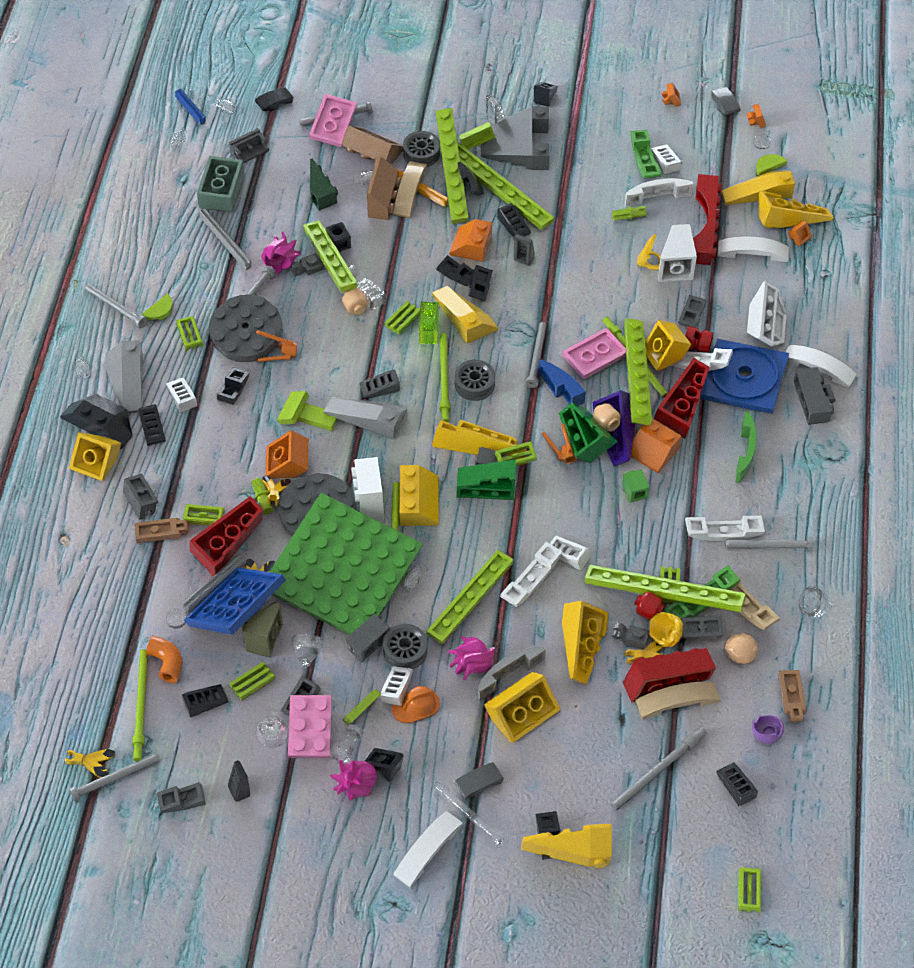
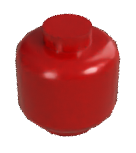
[634,591,665,621]

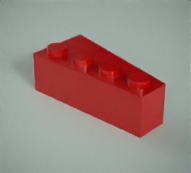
[654,358,709,439]
[189,496,263,576]
[623,648,716,703]

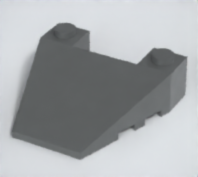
[481,106,550,170]

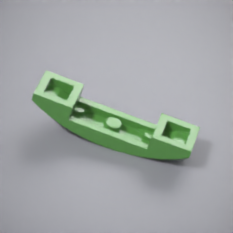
[630,129,661,178]
[735,411,757,483]
[663,565,740,619]

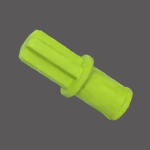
[611,205,647,221]
[251,478,274,515]

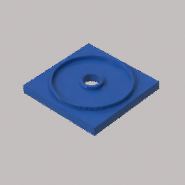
[700,338,789,414]
[184,567,286,635]

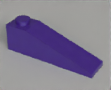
[592,390,636,466]

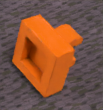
[661,82,681,107]
[746,103,766,128]
[788,221,812,246]

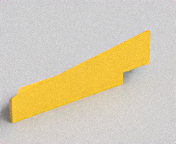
[432,420,526,460]

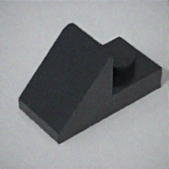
[534,82,558,107]
[365,748,404,782]

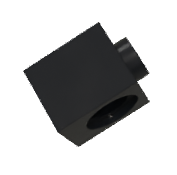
[326,222,351,252]

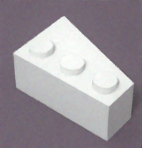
[351,457,384,523]

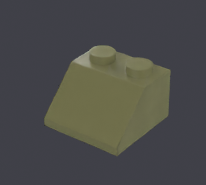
[242,603,283,658]

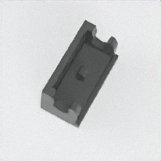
[229,128,269,164]
[123,473,158,520]
[345,614,390,662]
[680,616,724,640]

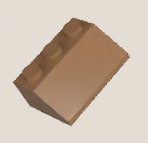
[341,126,404,164]
[367,156,401,220]

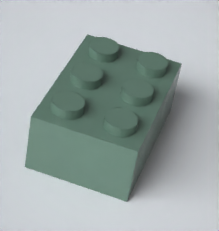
[197,156,245,212]

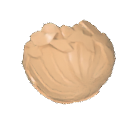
[725,633,758,664]

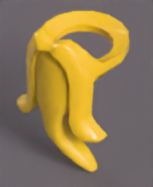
[636,234,661,271]

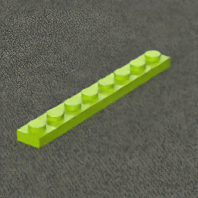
[435,108,469,224]
[458,143,554,231]
[624,318,652,426]
[585,565,746,612]

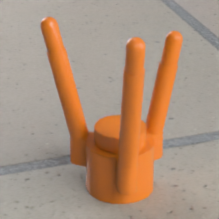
[256,330,297,362]
[542,424,578,464]

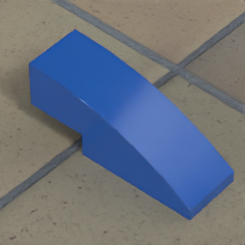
[538,360,586,405]

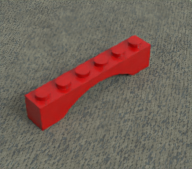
[693,174,722,265]

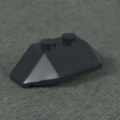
[60,394,133,449]

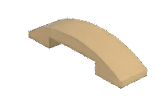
[393,161,427,218]
[731,573,780,630]
[636,682,720,719]

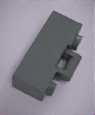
[794,367,836,425]

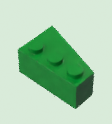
[558,402,617,463]
[457,460,516,500]

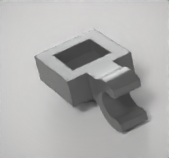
[291,253,324,276]
[612,622,649,650]

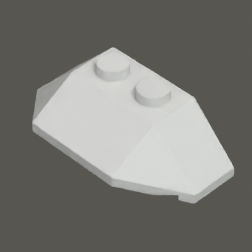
[747,281,787,347]

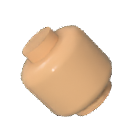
[342,288,368,315]
[592,404,620,431]

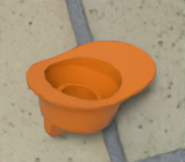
[392,686,440,723]

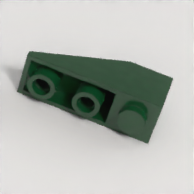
[310,158,338,211]

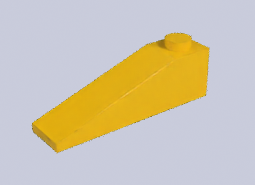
[721,170,795,205]
[759,191,834,228]
[432,286,498,344]
[562,601,609,684]
[521,823,612,868]

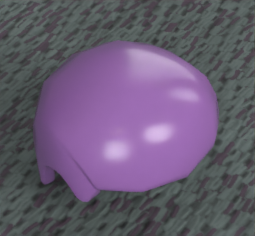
[752,715,784,744]

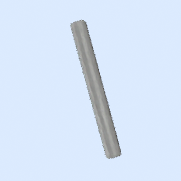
[199,209,252,269]

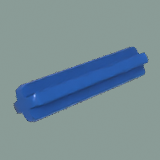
[174,89,206,124]

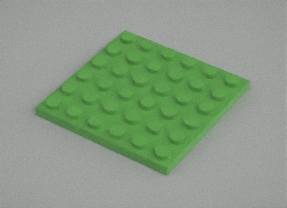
[270,493,423,635]

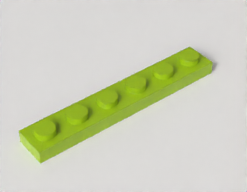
[303,220,358,293]
[426,549,513,645]

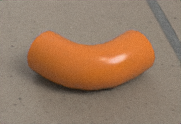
[147,635,183,684]

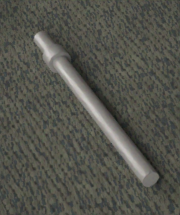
[611,727,707,810]

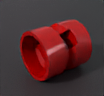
[685,326,714,353]

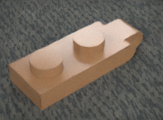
[135,518,189,543]
[778,670,806,722]

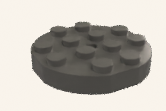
[209,294,283,362]
[278,473,356,536]

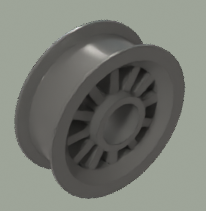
[403,131,440,167]
[455,359,495,401]
[383,624,427,669]

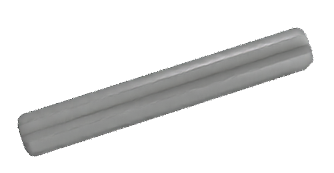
[183,555,244,612]

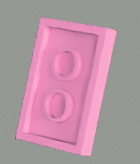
[309,94,357,147]
[562,328,626,380]
[288,695,332,758]

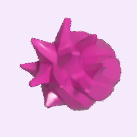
[261,232,300,274]
[448,636,495,680]
[330,759,378,800]

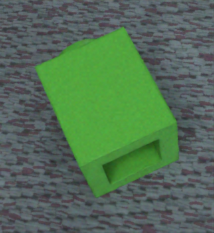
[622,469,650,503]

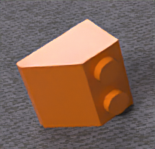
[449,219,493,262]
[631,418,681,473]
[265,430,309,478]

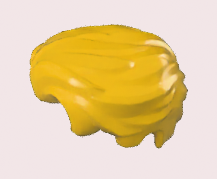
[649,612,683,647]

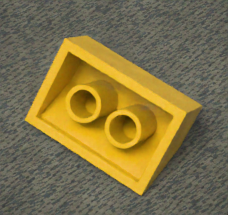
[400,465,439,526]
[484,672,561,743]

